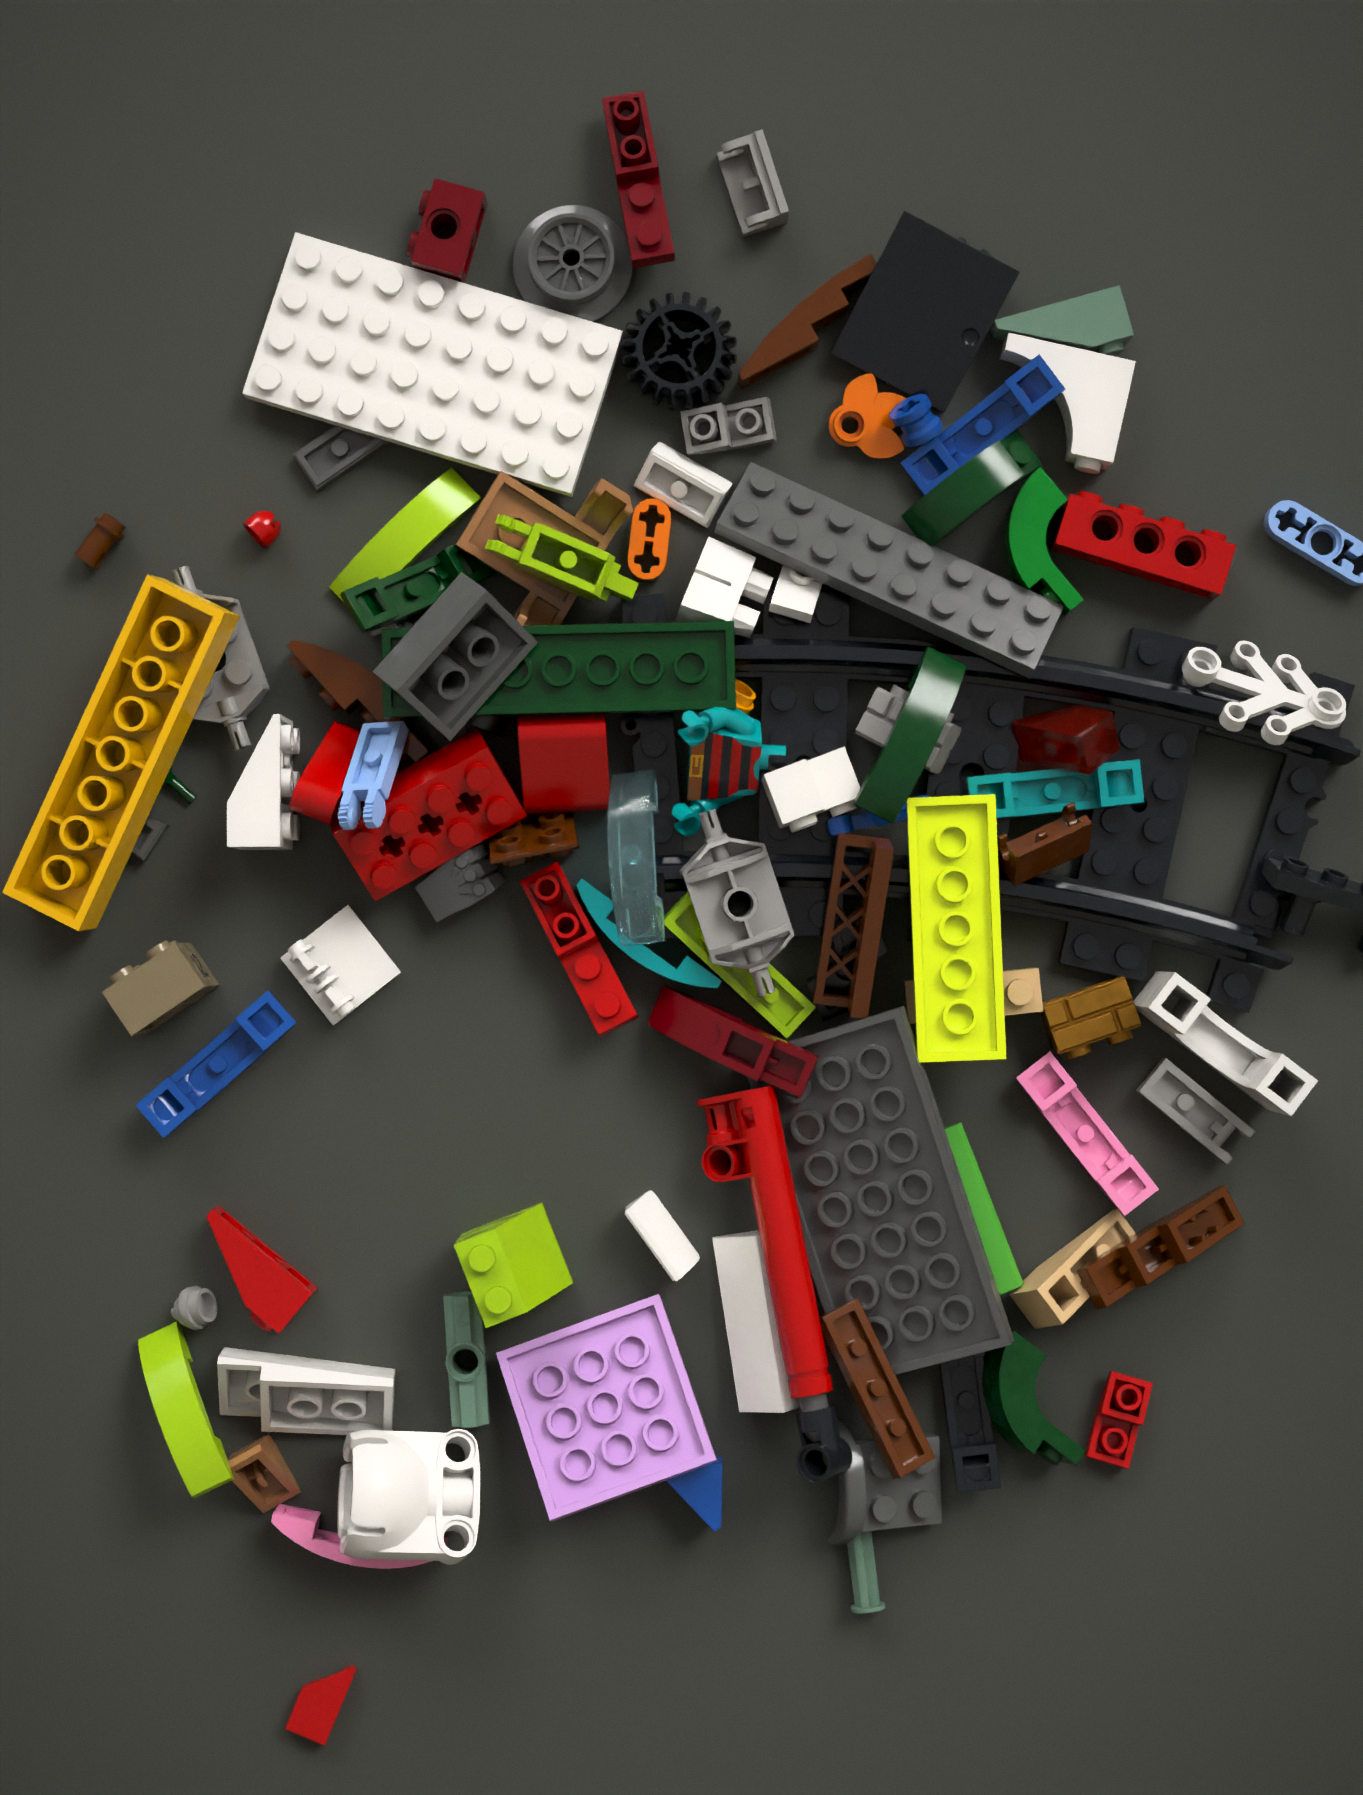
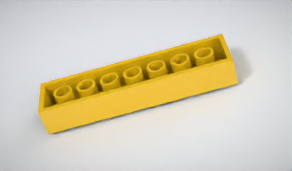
[2,574,240,931]

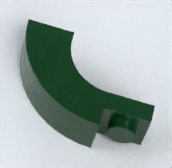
[901,430,1042,546]
[983,1330,1086,1466]

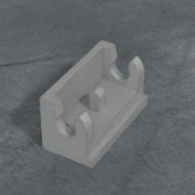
[717,129,789,237]

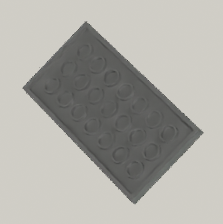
[747,1006,1015,1375]

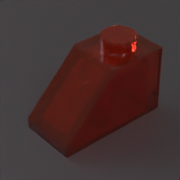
[1012,705,1120,775]

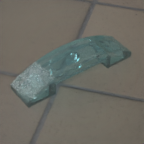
[607,770,665,946]

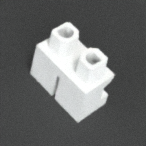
[675,537,774,638]

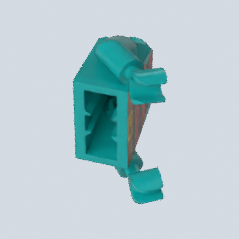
[672,707,786,837]

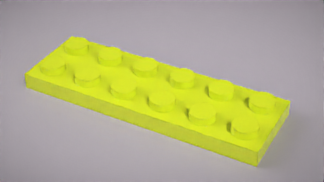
[906,794,1006,1063]

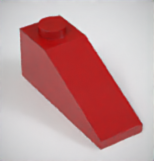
[206,1206,318,1334]

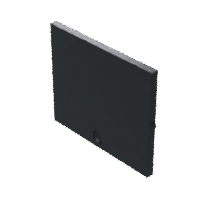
[831,210,1020,413]

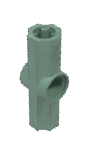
[443,1291,490,1428]

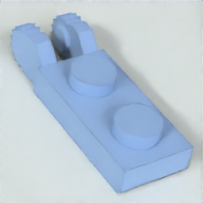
[338,721,409,830]

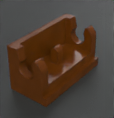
[997,802,1092,886]

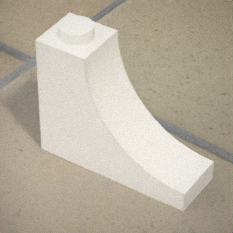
[1000,333,1136,474]

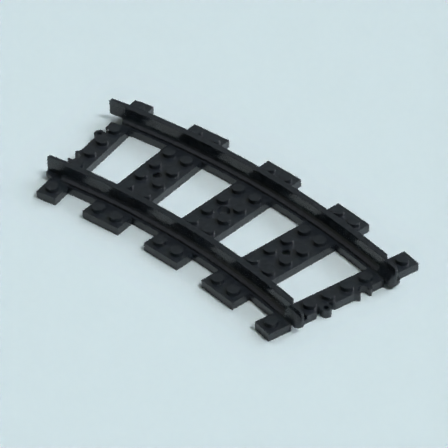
[620,591,1361,1013]

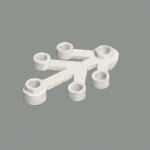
[1182,641,1346,745]

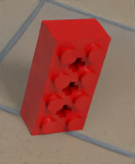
[330,728,527,901]

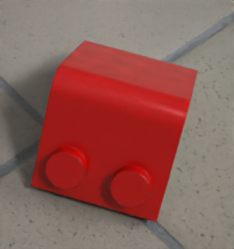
[518,714,611,814]

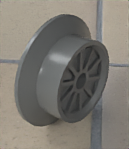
[513,205,633,322]

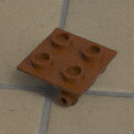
[489,812,580,868]

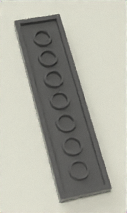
[714,462,1064,679]

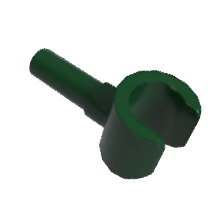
[164,766,197,804]

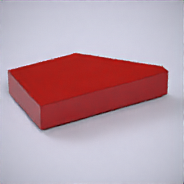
[285,1665,357,1746]

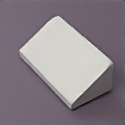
[633,442,732,528]
[624,1190,700,1282]

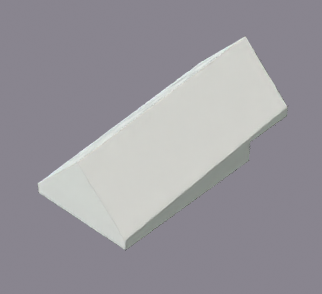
[712,1230,800,1413]
[217,1347,396,1435]

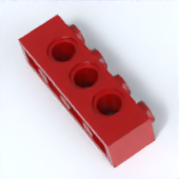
[1049,491,1237,600]

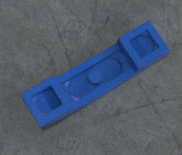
[901,354,1066,495]
[135,990,297,1138]

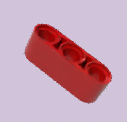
[289,721,361,826]

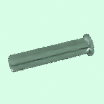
[847,1531,885,1614]

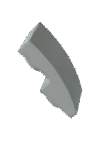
[680,397,777,455]

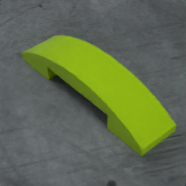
[329,467,482,602]
[138,1321,234,1498]

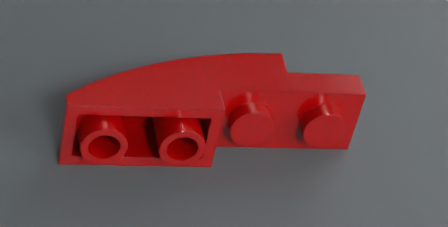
[519,861,639,1037]

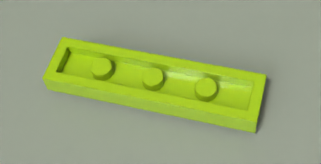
[660,891,816,1039]

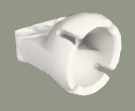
[337,1429,480,1565]

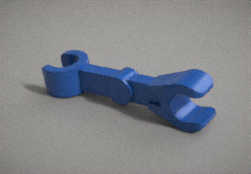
[826,795,931,836]

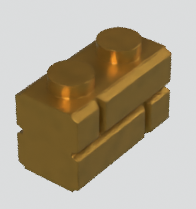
[1040,976,1141,1059]

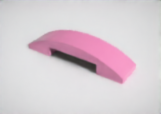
[1016,1051,1159,1216]
[271,1504,448,1569]

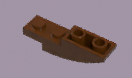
[286,640,432,764]

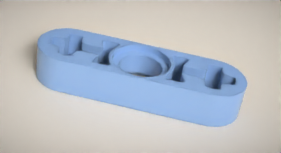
[1263,500,1363,586]

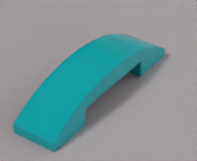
[966,759,1144,819]
[576,878,722,988]

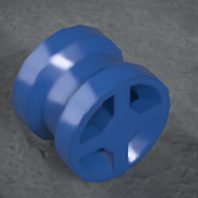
[889,394,943,447]

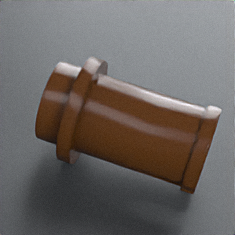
[74,512,126,570]

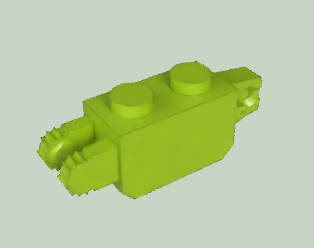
[485,514,639,602]

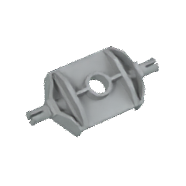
[171,566,270,751]
[679,809,794,997]

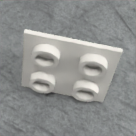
[281,905,401,1026]

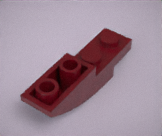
[602,90,675,269]
[647,985,820,1097]

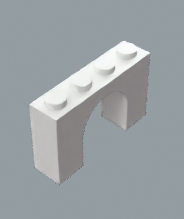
[1133,971,1318,1116]

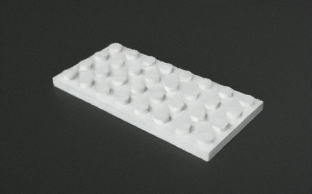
[242,232,624,497]

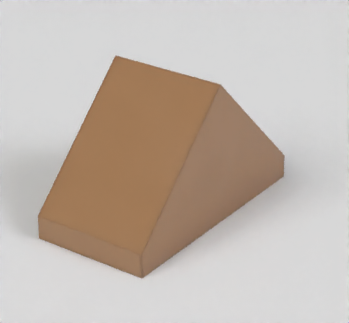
[227,1433,301,1513]

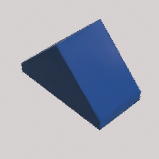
[666,1455,723,1532]

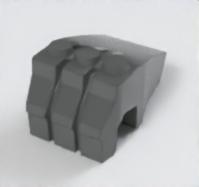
[415,844,506,922]

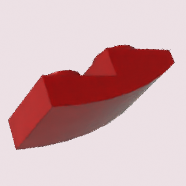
[1084,1371,1153,1469]

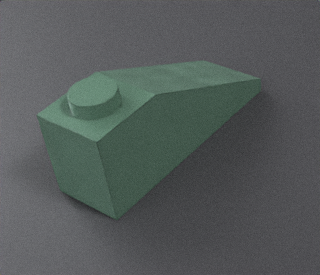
[990,285,1134,356]

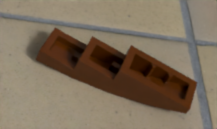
[738,254,876,389]
[1077,1185,1244,1310]

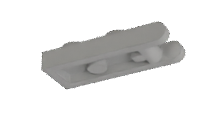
[1136,1057,1255,1165]

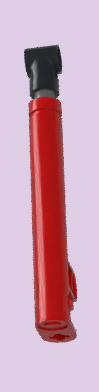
[696,1085,852,1484]

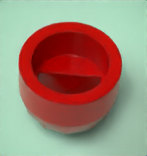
[242,510,281,549]

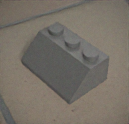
[373,572,538,741]

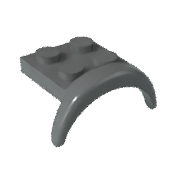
[827,1416,942,1545]

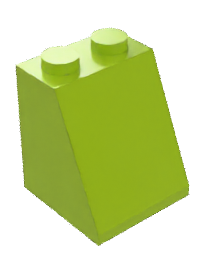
[454,1202,573,1328]

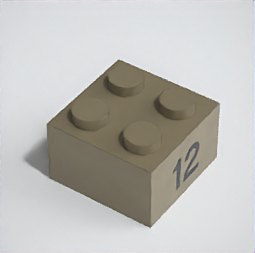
[102,940,220,1036]

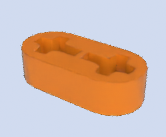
[628,498,671,582]

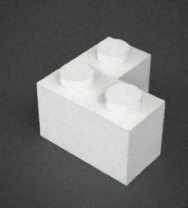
[761,746,860,833]

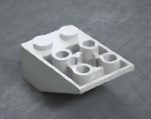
[227,714,300,850]

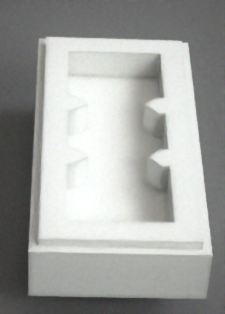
[769,565,823,623]

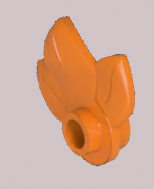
[828,373,907,459]

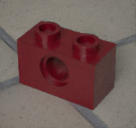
[407,178,488,283]

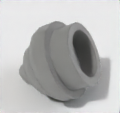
[170,1286,217,1330]

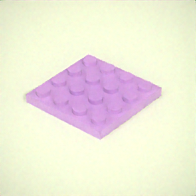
[496,1294,718,1522]

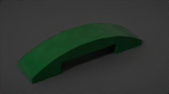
[340,543,497,633]
[853,647,967,824]

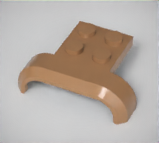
[455,471,633,626]

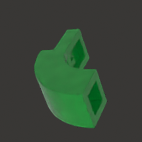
[1004,467,1084,616]

